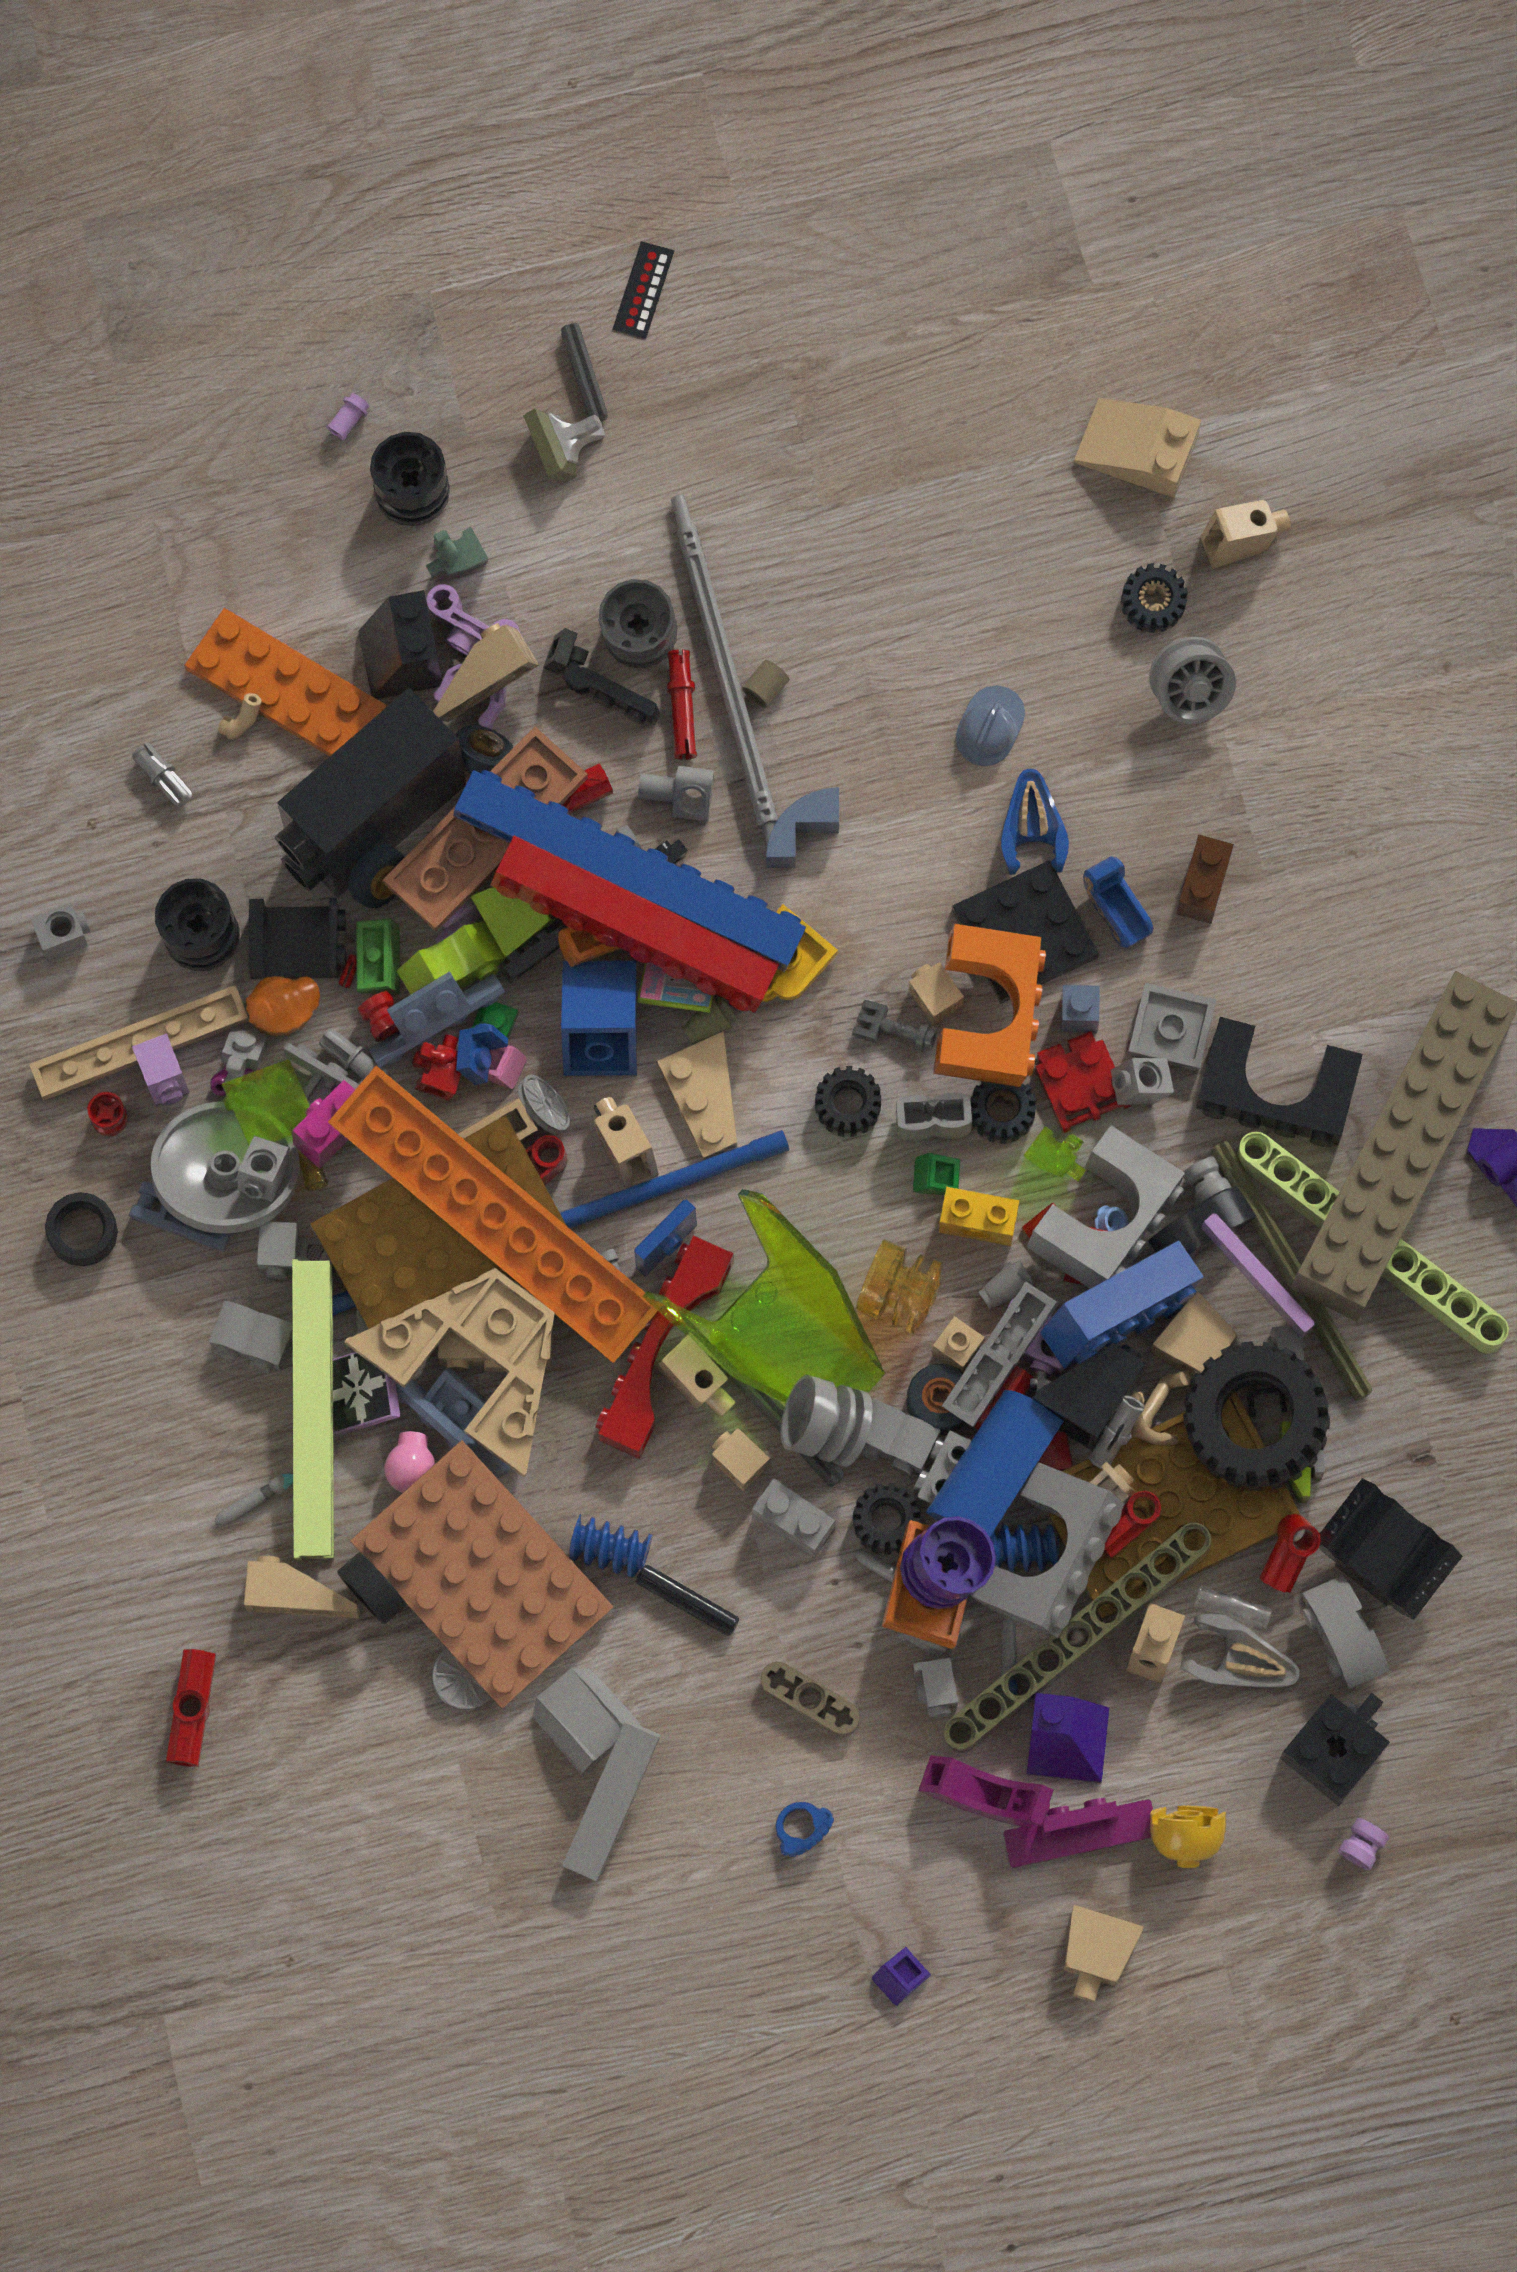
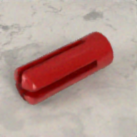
[338,954,357,988]

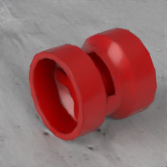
[357,991,399,1042]
[87,1092,128,1137]

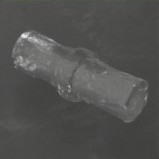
[1193,1585,1272,1631]

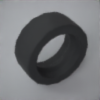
[45,1192,118,1266]
[337,1553,406,1624]

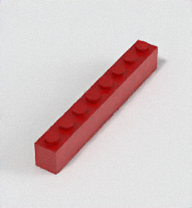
[490,835,779,1013]

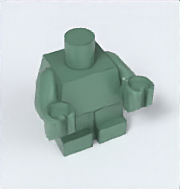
[426,527,488,578]

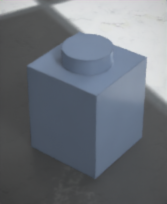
[1061,985,1100,1033]

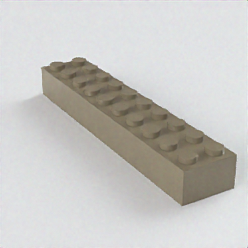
[1290,971,1517,1322]

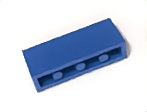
[926,1390,1064,1537]

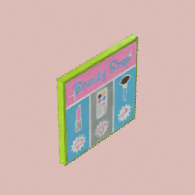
[637,962,713,1013]

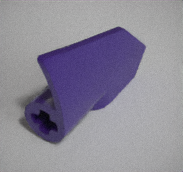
[1467,1128,1517,1208]

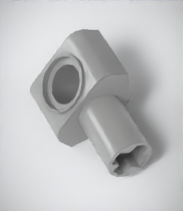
[638,766,714,822]

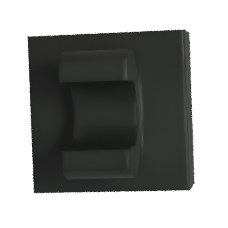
[543,628,589,673]

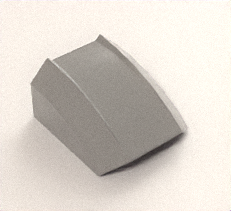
[533,1668,641,1778]

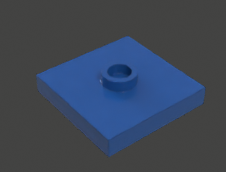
[634,1199,697,1277]

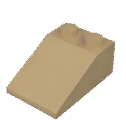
[1074,398,1201,498]
[433,623,539,722]

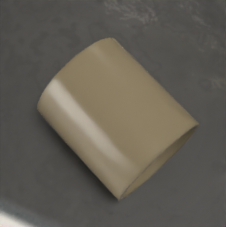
[742,660,790,708]

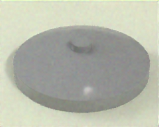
[151,1101,299,1234]

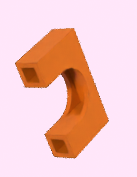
[933,924,1046,1087]

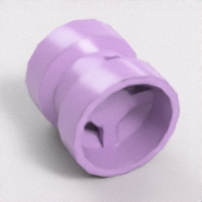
[1338,1818,1390,1871]

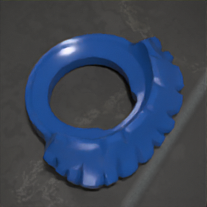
[775,1802,834,1857]

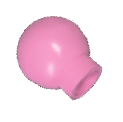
[384,1431,435,1493]

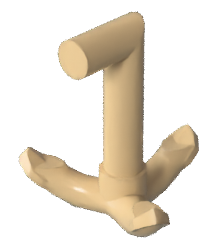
[1117,1371,1191,1446]

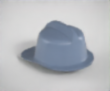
[956,685,1025,766]

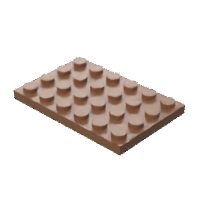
[350,1440,613,1709]

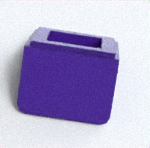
[872,1947,931,2006]

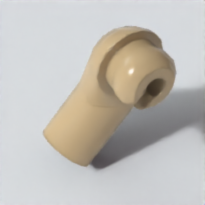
[218,693,261,740]

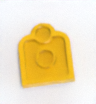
[762,904,839,1002]

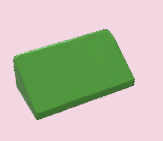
[356,918,400,995]

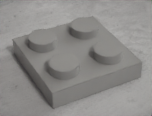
[1128,983,1216,1072]

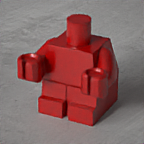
[412,1034,461,1101]

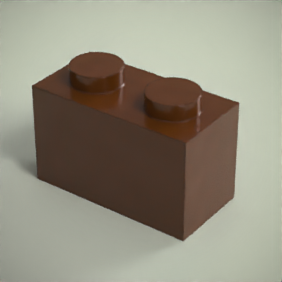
[1177,835,1234,924]

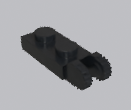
[563,664,660,725]

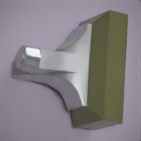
[523,408,605,483]

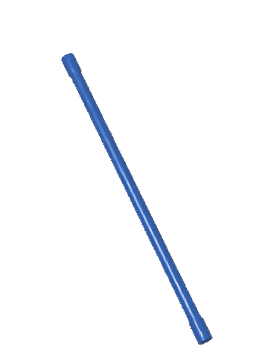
[333,1130,790,1317]

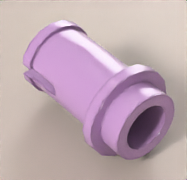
[326,393,369,441]

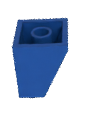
[561,960,637,1076]

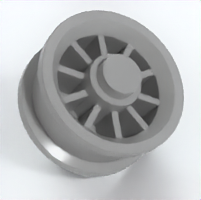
[1149,636,1236,724]

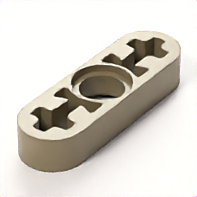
[761,1662,860,1737]

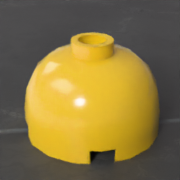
[1150,1805,1226,1868]

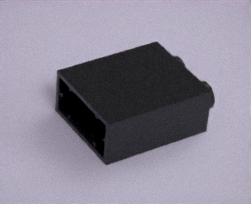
[275,688,467,898]

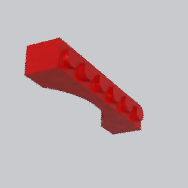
[595,1235,734,1459]

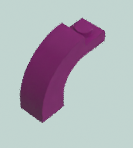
[918,1755,1054,1828]

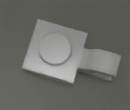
[221,1027,267,1086]

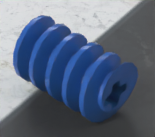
[569,1514,653,1578]
[990,1524,1059,1572]

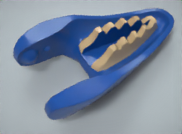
[1001,769,1069,875]

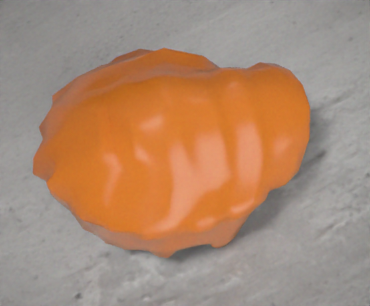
[246,976,320,1036]

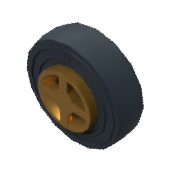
[348,845,405,909]

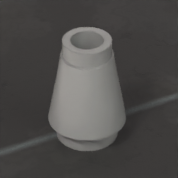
[978,1260,1036,1310]

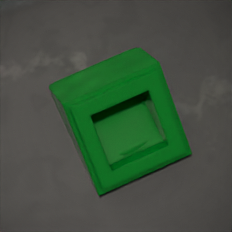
[913,1153,960,1195]

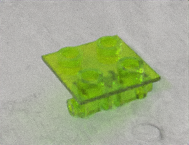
[222,1059,310,1146]

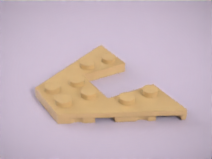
[345,1268,555,1477]

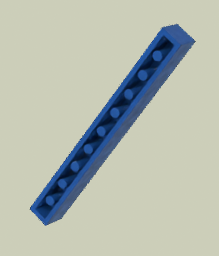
[453,770,806,972]

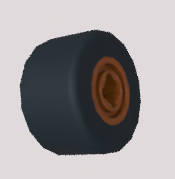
[907,1364,966,1435]

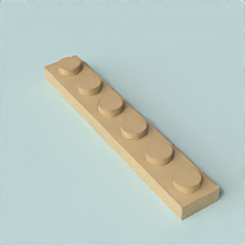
[29,985,249,1101]

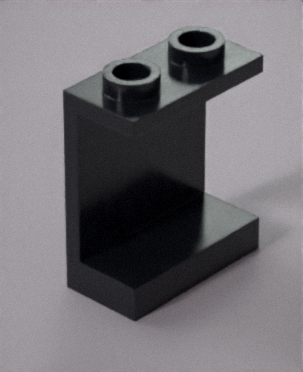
[248,898,346,979]

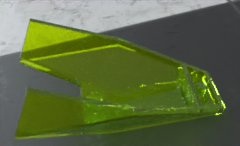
[642,1189,885,1404]

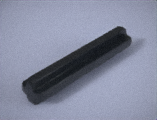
[636,1565,739,1636]

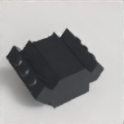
[1319,1478,1463,1620]

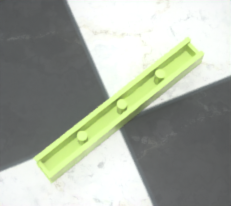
[292,1259,334,1561]

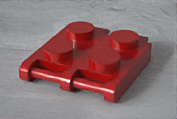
[1035,1031,1132,1134]

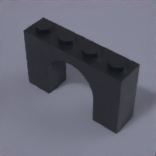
[1196,1017,1363,1147]

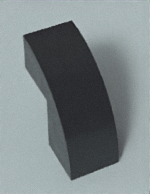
[1148,1186,1256,1258]

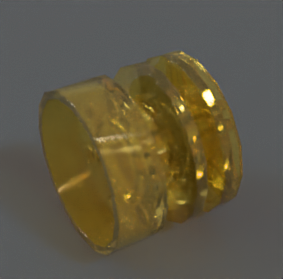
[855,1239,943,1335]

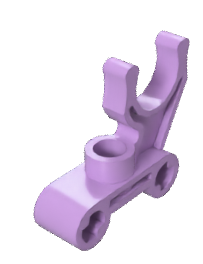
[427,584,523,729]

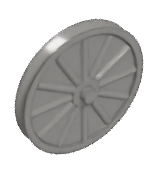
[518,1075,570,1134]
[432,1648,491,1710]

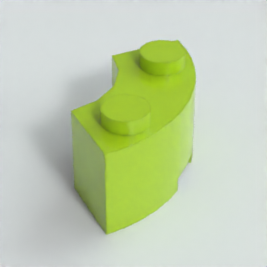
[397,921,506,994]

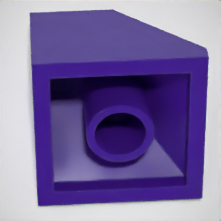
[1026,1693,1110,1783]

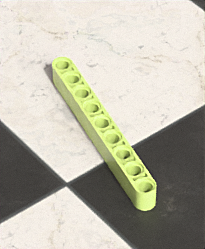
[1237,1132,1509,1354]

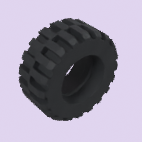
[1183,1341,1330,1491]

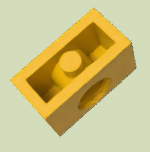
[939,1187,1020,1246]

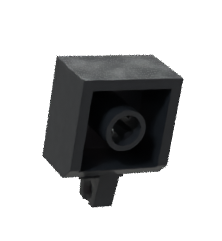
[1280,1693,1390,1806]

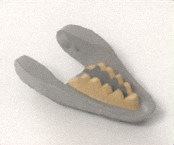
[1180,1613,1300,1687]

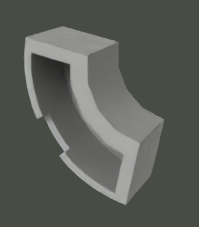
[1302,1575,1390,1689]

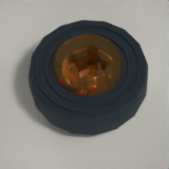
[455,725,514,774]

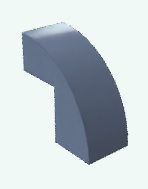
[766,787,839,868]

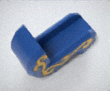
[1083,856,1154,948]

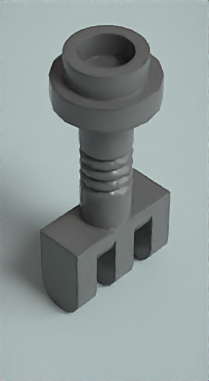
[852,1000,937,1052]

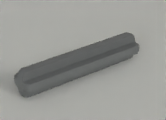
[561,323,608,422]

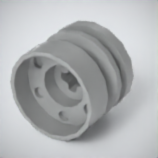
[780,1375,873,1467]

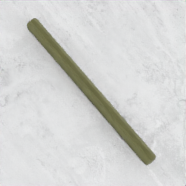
[1211,1141,1372,1401]

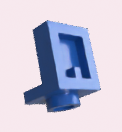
[456,1024,508,1085]

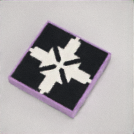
[333,1352,401,1435]

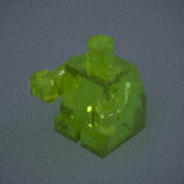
[1023,1126,1087,1182]

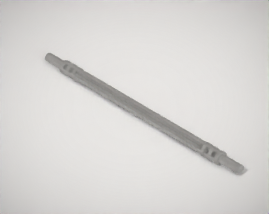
[671,495,778,845]

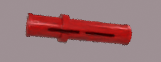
[667,649,697,760]

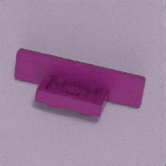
[1003,1797,1153,1868]

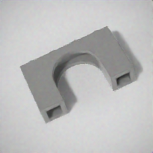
[1027,1125,1185,1289]
[971,1462,1125,1638]

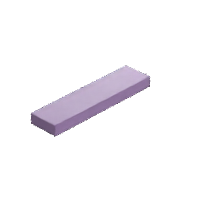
[1201,1213,1315,1338]

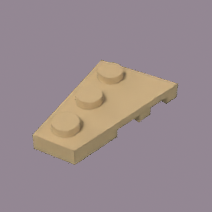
[657,1031,737,1160]

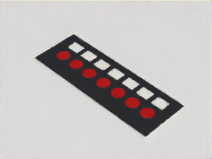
[612,241,675,339]

